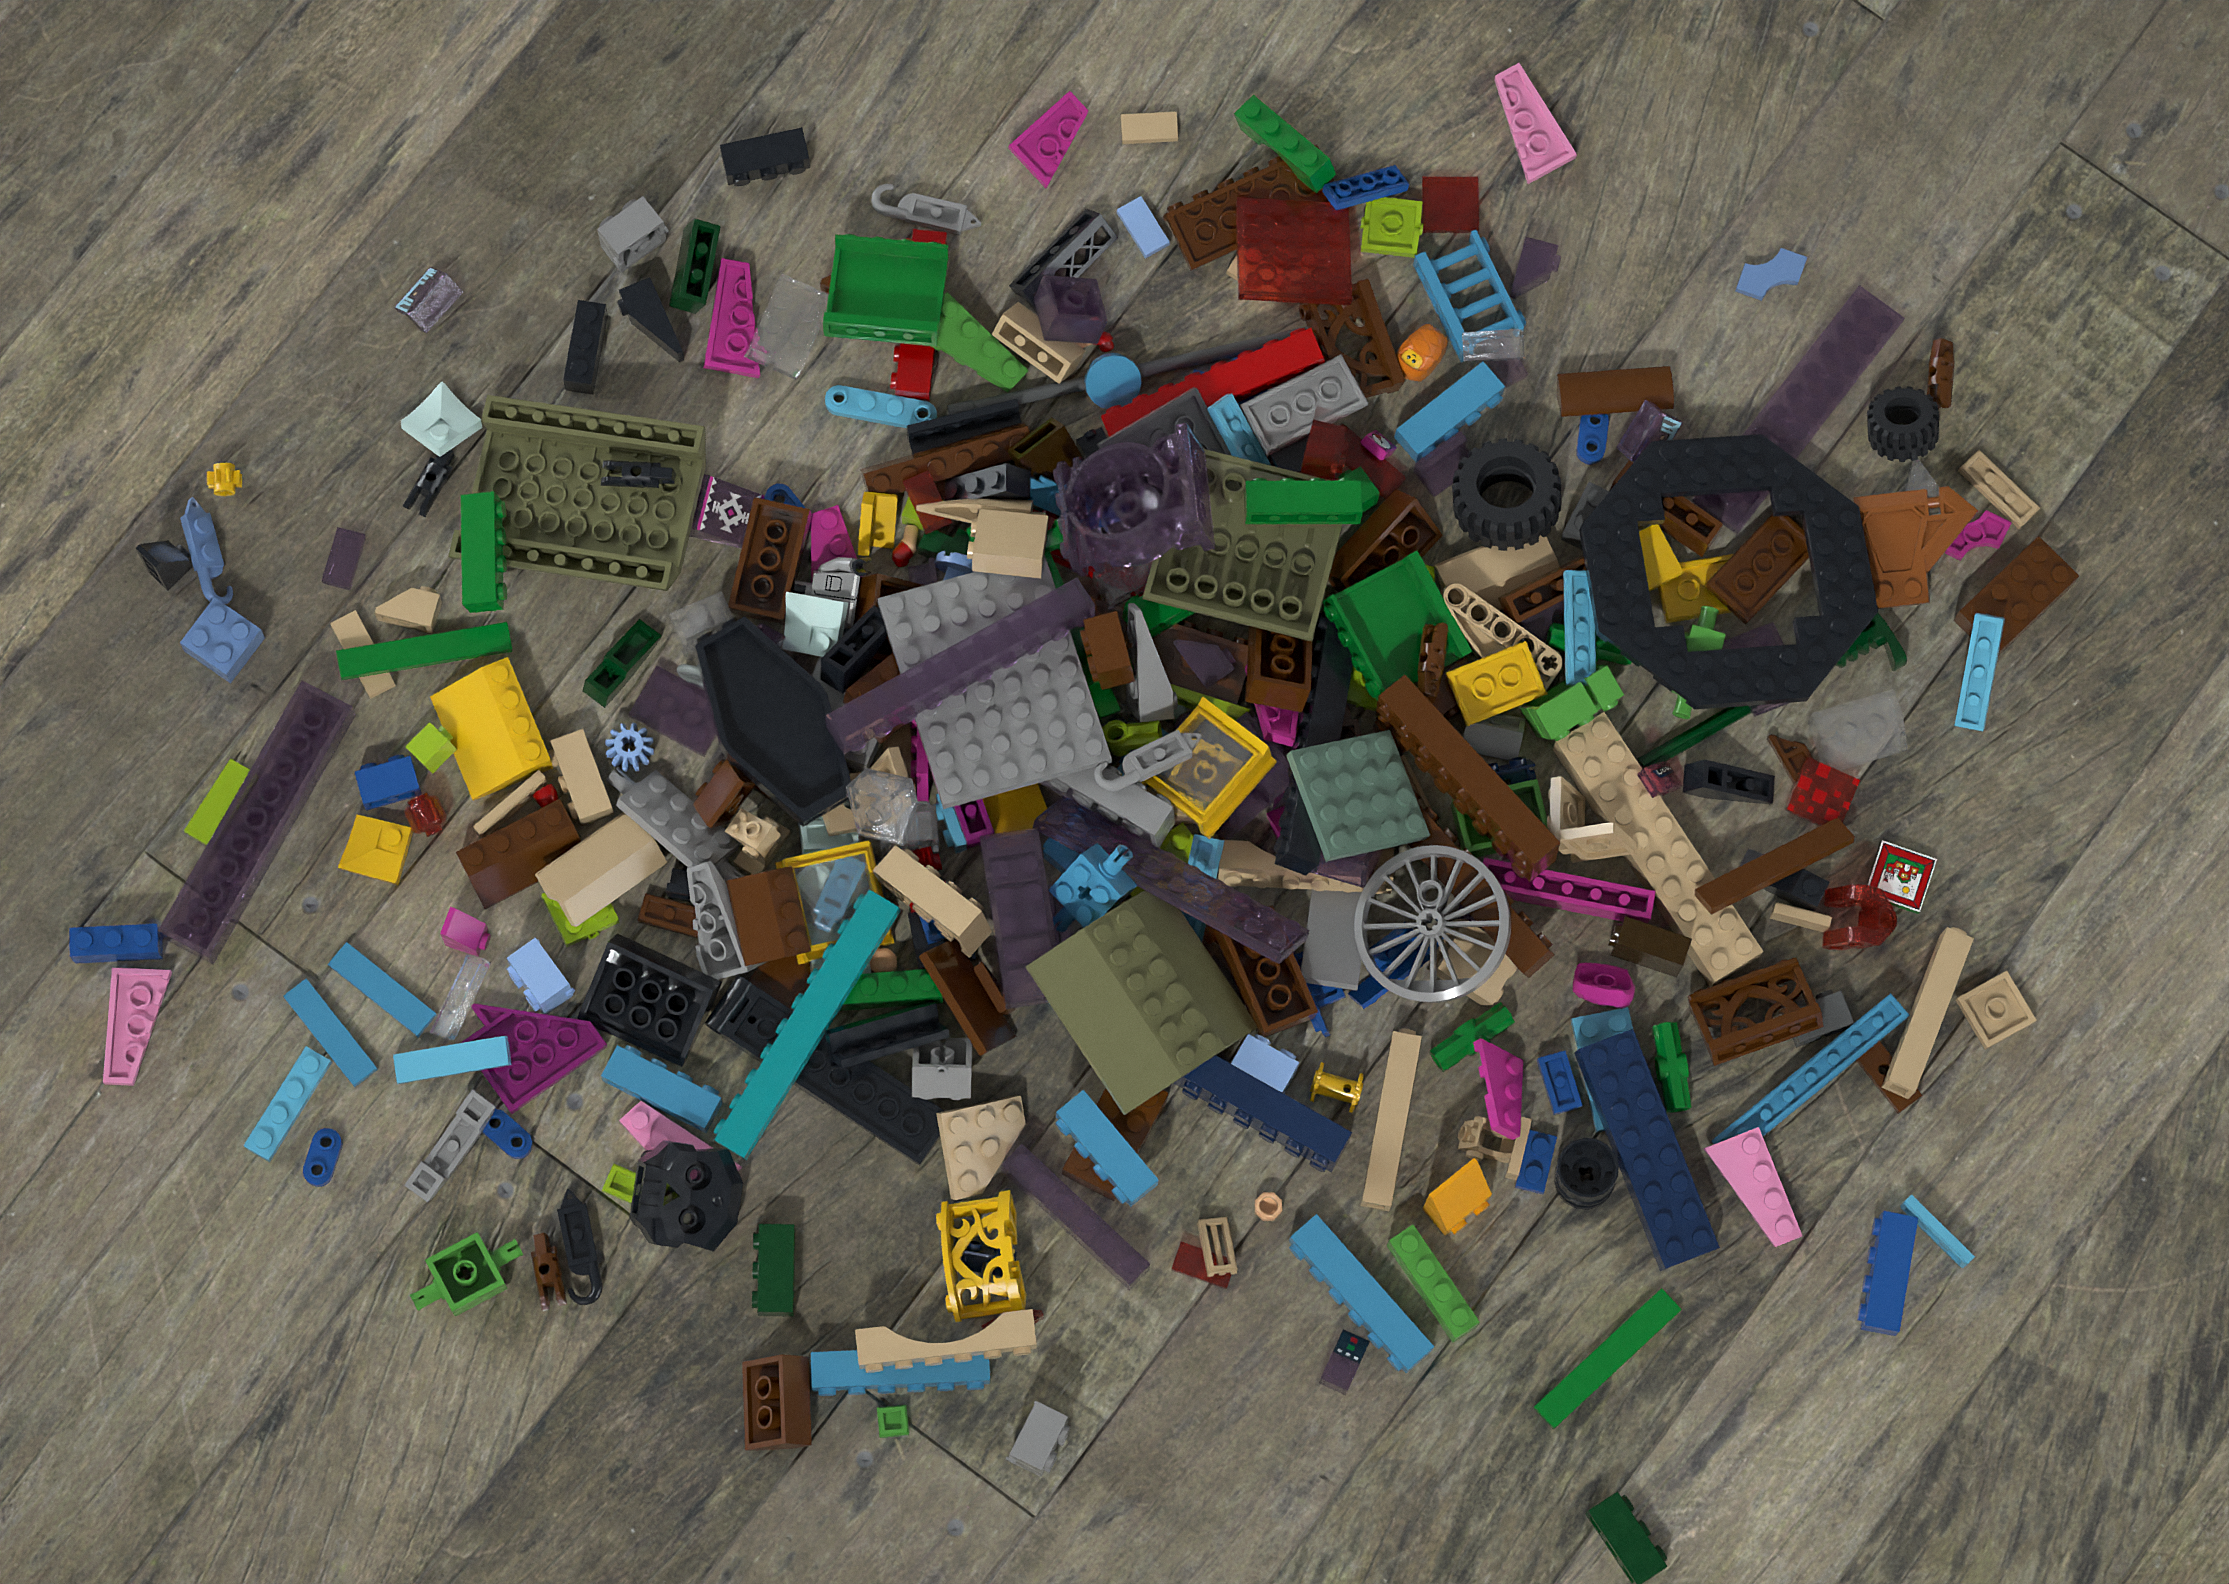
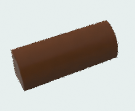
[1557,366,1674,417]

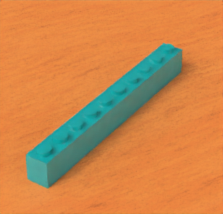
[713,889,901,1161]

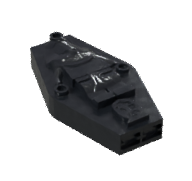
[694,616,854,827]

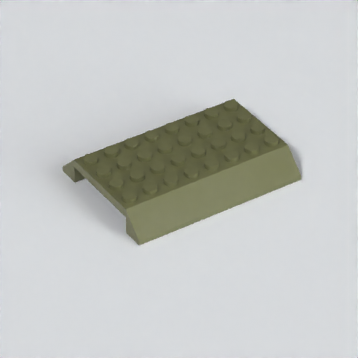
[448,395,706,591]

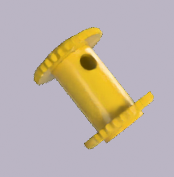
[1310,1062,1364,1113]

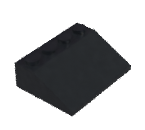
[577,933,722,1067]

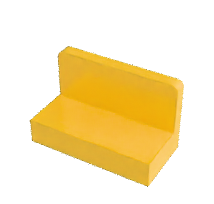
[858,491,898,556]

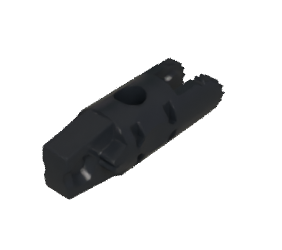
[403,450,454,517]
[601,460,676,488]

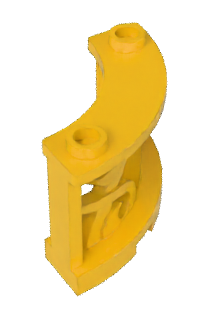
[936,1190,1027,1322]

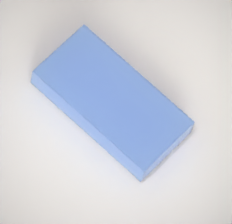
[1117,196,1170,259]

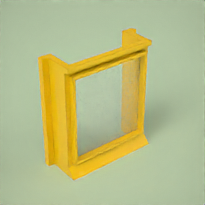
[1139,696,1277,839]
[775,840,894,965]

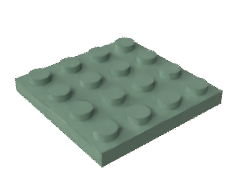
[1286,730,1430,862]

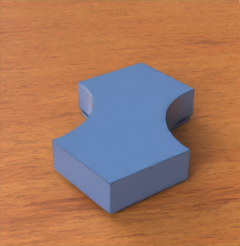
[1735,248,1807,301]

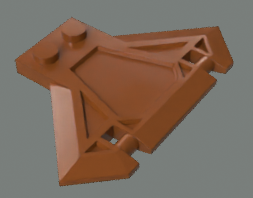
[1854,486,1978,609]

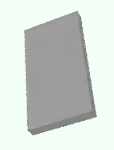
[1240,355,1368,456]
[1301,889,1362,991]

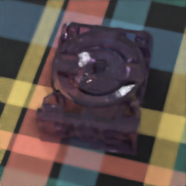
[1053,423,1215,577]

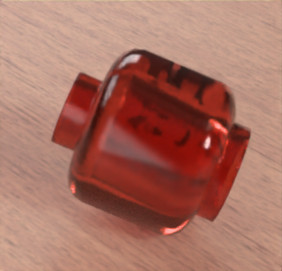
[404,792,447,837]

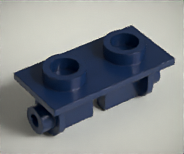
[1488,756,1536,785]
[961,1240,1018,1276]

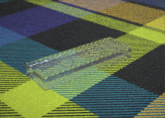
[430,954,491,1041]

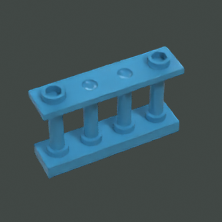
[1413,230,1526,363]

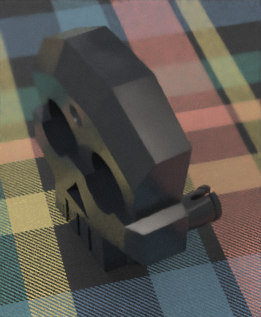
[629,1140,743,1252]

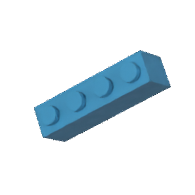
[1394,361,1505,462]
[601,1045,723,1133]
[1055,1090,1159,1207]

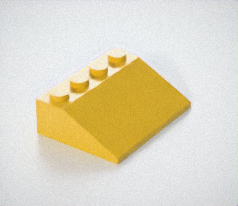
[430,657,553,801]

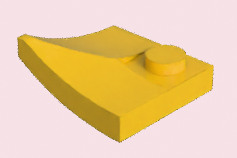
[338,814,414,885]

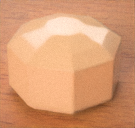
[870,948,897,973]
[1255,1192,1282,1221]

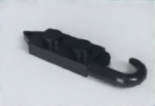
[557,1189,603,1305]

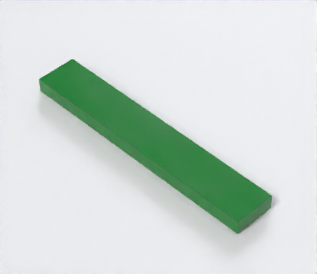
[336,622,512,681]
[1533,1288,1682,1430]

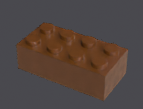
[728,497,812,625]
[1953,536,2079,656]
[1246,626,1312,713]
[1215,905,1318,1038]
[1062,1088,1169,1201]

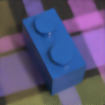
[354,755,422,811]

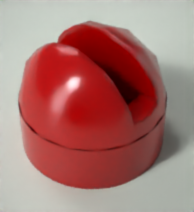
[533,784,558,808]

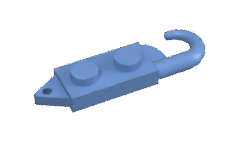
[180,497,233,604]

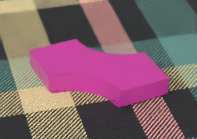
[1945,510,2012,561]

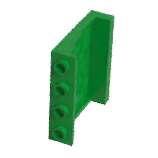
[823,234,949,347]
[1323,551,1472,702]

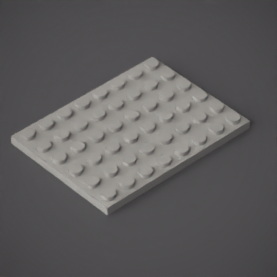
[878,555,1112,809]

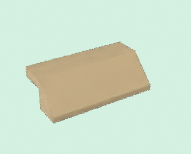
[1435,535,1559,620]
[535,812,667,927]

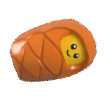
[1396,324,1448,382]

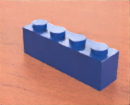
[1857,1211,1918,1336]

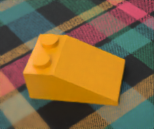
[1423,1158,1492,1236]

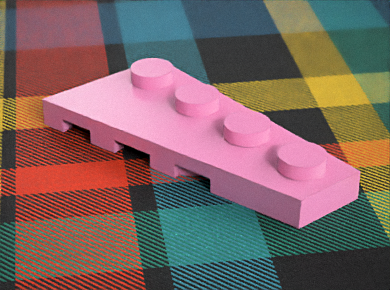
[1494,63,1577,184]
[103,967,172,1086]
[619,1101,742,1180]
[1704,1127,1803,1247]

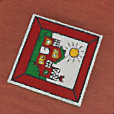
[1864,840,1937,914]

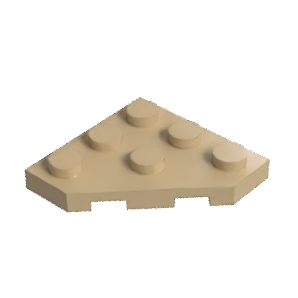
[936,1095,1026,1200]

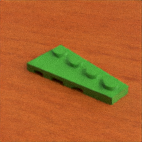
[931,292,1029,393]

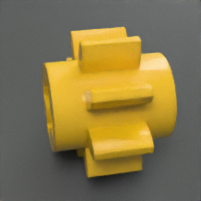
[207,463,242,496]

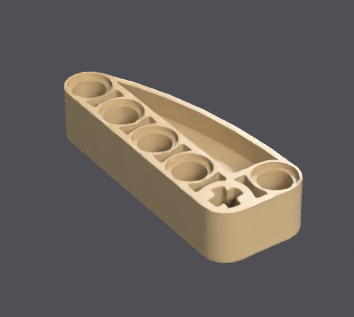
[1441,583,1562,690]

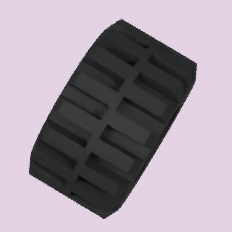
[1867,386,1939,462]

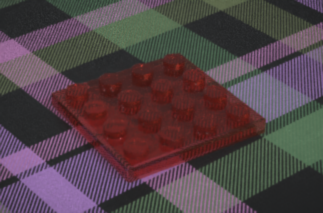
[1235,197,1352,305]

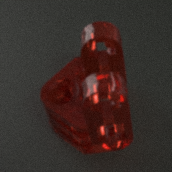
[1822,884,1898,950]

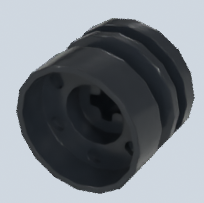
[1554,1138,1619,1210]

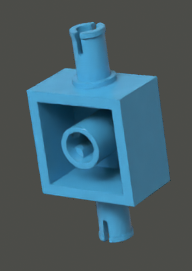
[1048,843,1137,932]

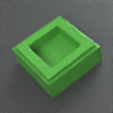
[877,1405,909,1438]

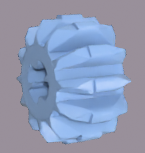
[605,723,654,772]

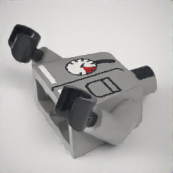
[793,557,871,636]

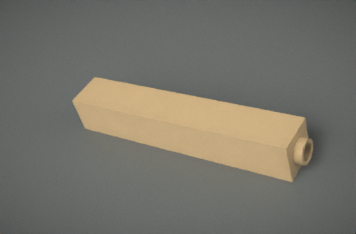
[1881,927,1974,1099]
[1360,1028,1422,1211]

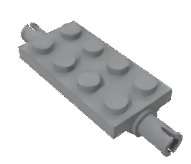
[606,767,745,883]

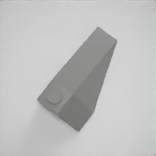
[1126,603,1178,722]
[687,861,766,980]

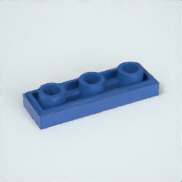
[1322,165,1409,211]

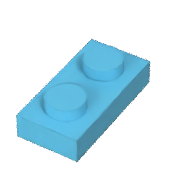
[933,794,967,854]

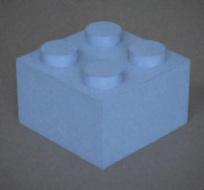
[180,597,265,683]

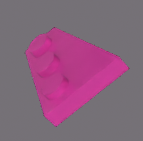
[1473,1038,1523,1140]

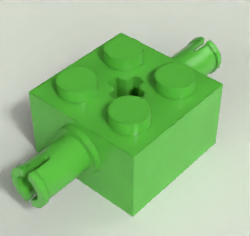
[1672,606,1726,719]
[410,1232,523,1317]

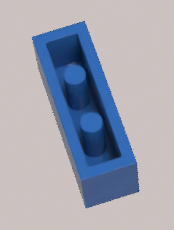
[69,924,163,964]

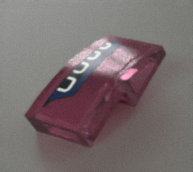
[1637,761,1683,798]

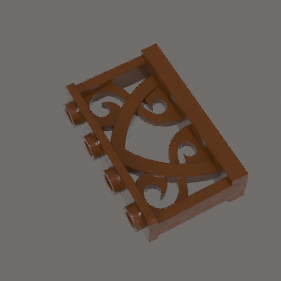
[1299,279,1405,398]
[1687,958,1824,1066]

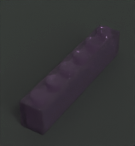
[1001,1144,1150,1290]

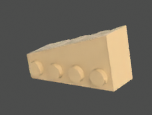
[873,845,992,958]

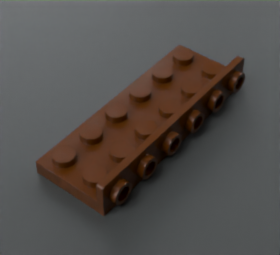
[1163,145,1335,271]
[1082,594,1248,705]

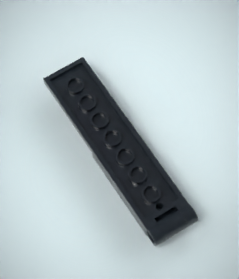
[704,975,944,1166]

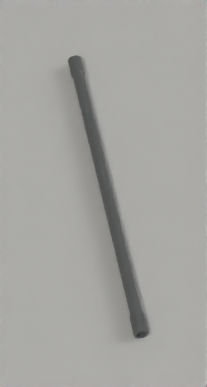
[947,326,1329,415]

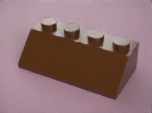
[1329,489,1443,592]
[456,799,581,909]

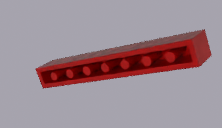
[1101,328,1325,437]

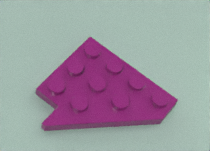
[461,1003,608,1114]

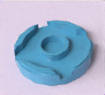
[1084,353,1142,409]

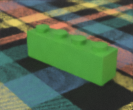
[1387,1225,1480,1343]

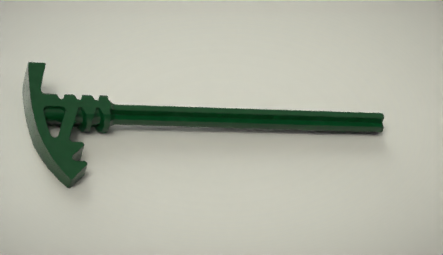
[1637,613,1907,773]

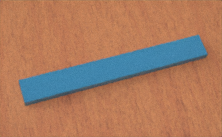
[1711,993,1910,1144]

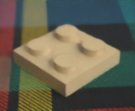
[1956,971,2037,1050]

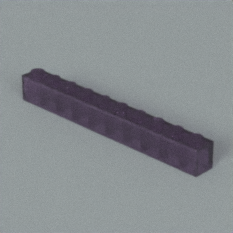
[825,578,1095,754]

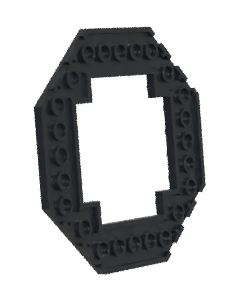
[1579,434,1878,710]

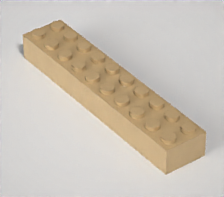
[1553,712,1764,987]

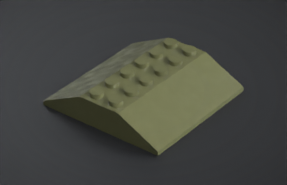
[1143,444,1343,641]
[1026,881,1258,1115]

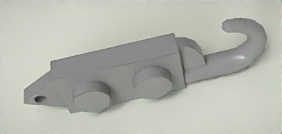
[871,184,981,235]
[1094,730,1202,791]

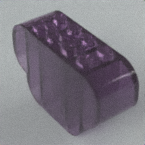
[979,827,1057,1010]

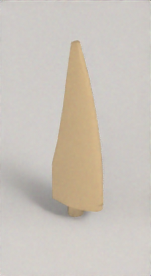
[916,499,1046,524]

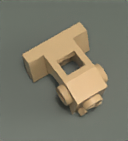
[725,808,791,875]
[1458,1116,1532,1180]

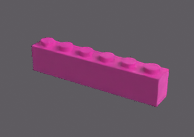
[1482,858,1656,924]

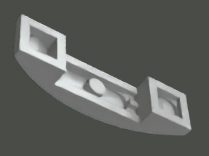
[405,1089,497,1202]

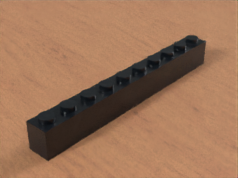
[1274,611,1353,876]

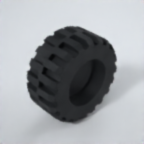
[1452,438,1562,551]

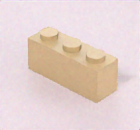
[992,302,1086,384]
[548,729,614,826]

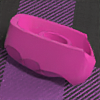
[1572,963,1635,1009]

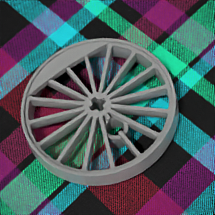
[1354,845,1511,1003]

